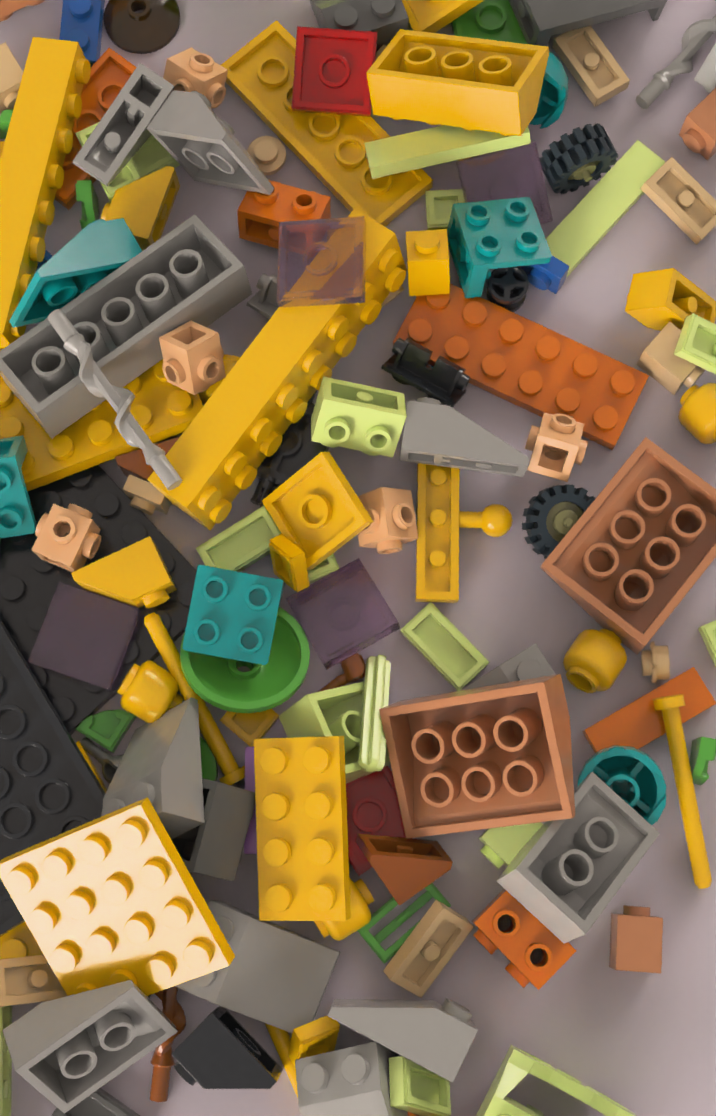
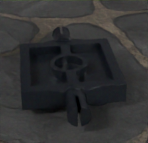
[250,390,330,507]

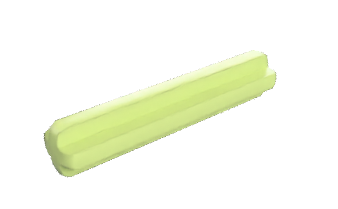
[358,654,391,773]

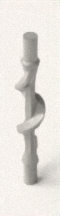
[635,15,716,109]
[47,309,183,491]

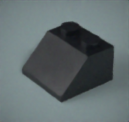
[171,1006,283,1089]

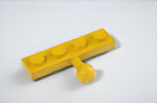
[415,463,513,603]

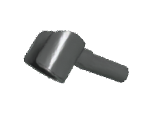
[80,737,124,783]

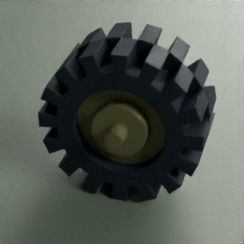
[539,123,618,194]
[522,484,596,559]

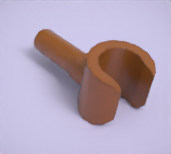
[318,653,366,692]

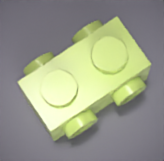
[311,376,407,457]

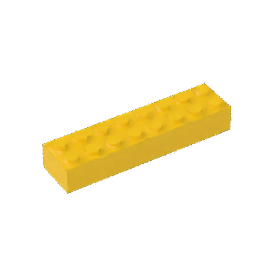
[147,208,407,531]

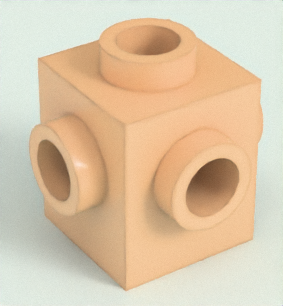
[163,47,228,109]
[159,320,226,395]
[525,412,588,482]
[358,487,418,554]
[32,503,101,572]

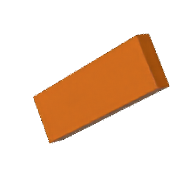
[582,667,716,753]

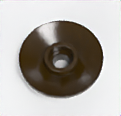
[104,0,180,54]

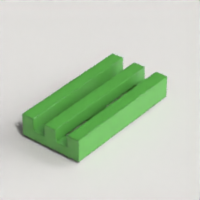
[357,883,451,964]

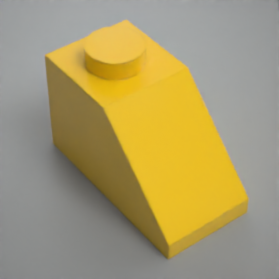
[101,166,180,251]
[405,229,450,296]
[625,268,716,331]
[71,536,177,609]

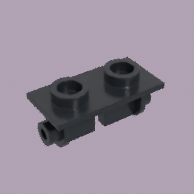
[381,337,471,408]

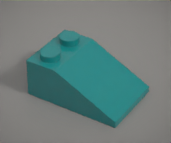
[9,218,142,328]

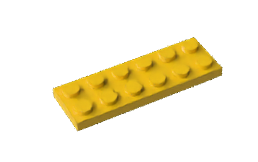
[221,20,433,227]

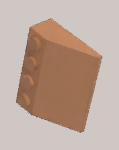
[540,437,716,655]
[379,674,575,839]

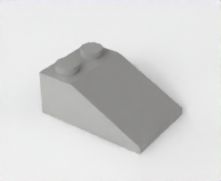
[146,90,274,195]
[101,698,205,839]
[496,772,660,944]
[175,900,340,1033]
[2,980,178,1114]
[327,998,478,1083]
[295,1042,408,1116]

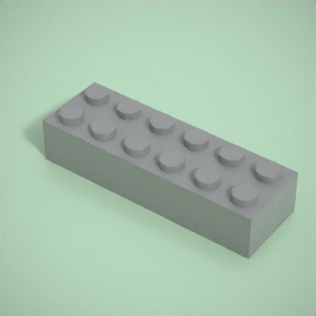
[0,214,252,439]

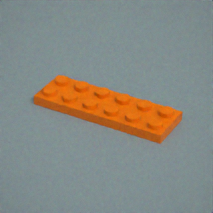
[393,283,649,450]

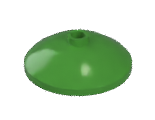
[180,607,310,713]

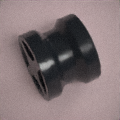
[486,266,529,312]

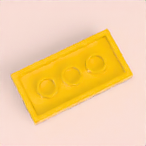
[254,736,351,921]

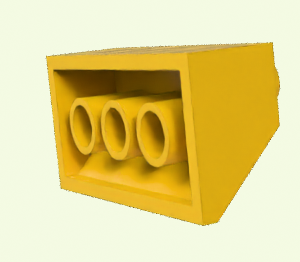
[366,29,549,136]

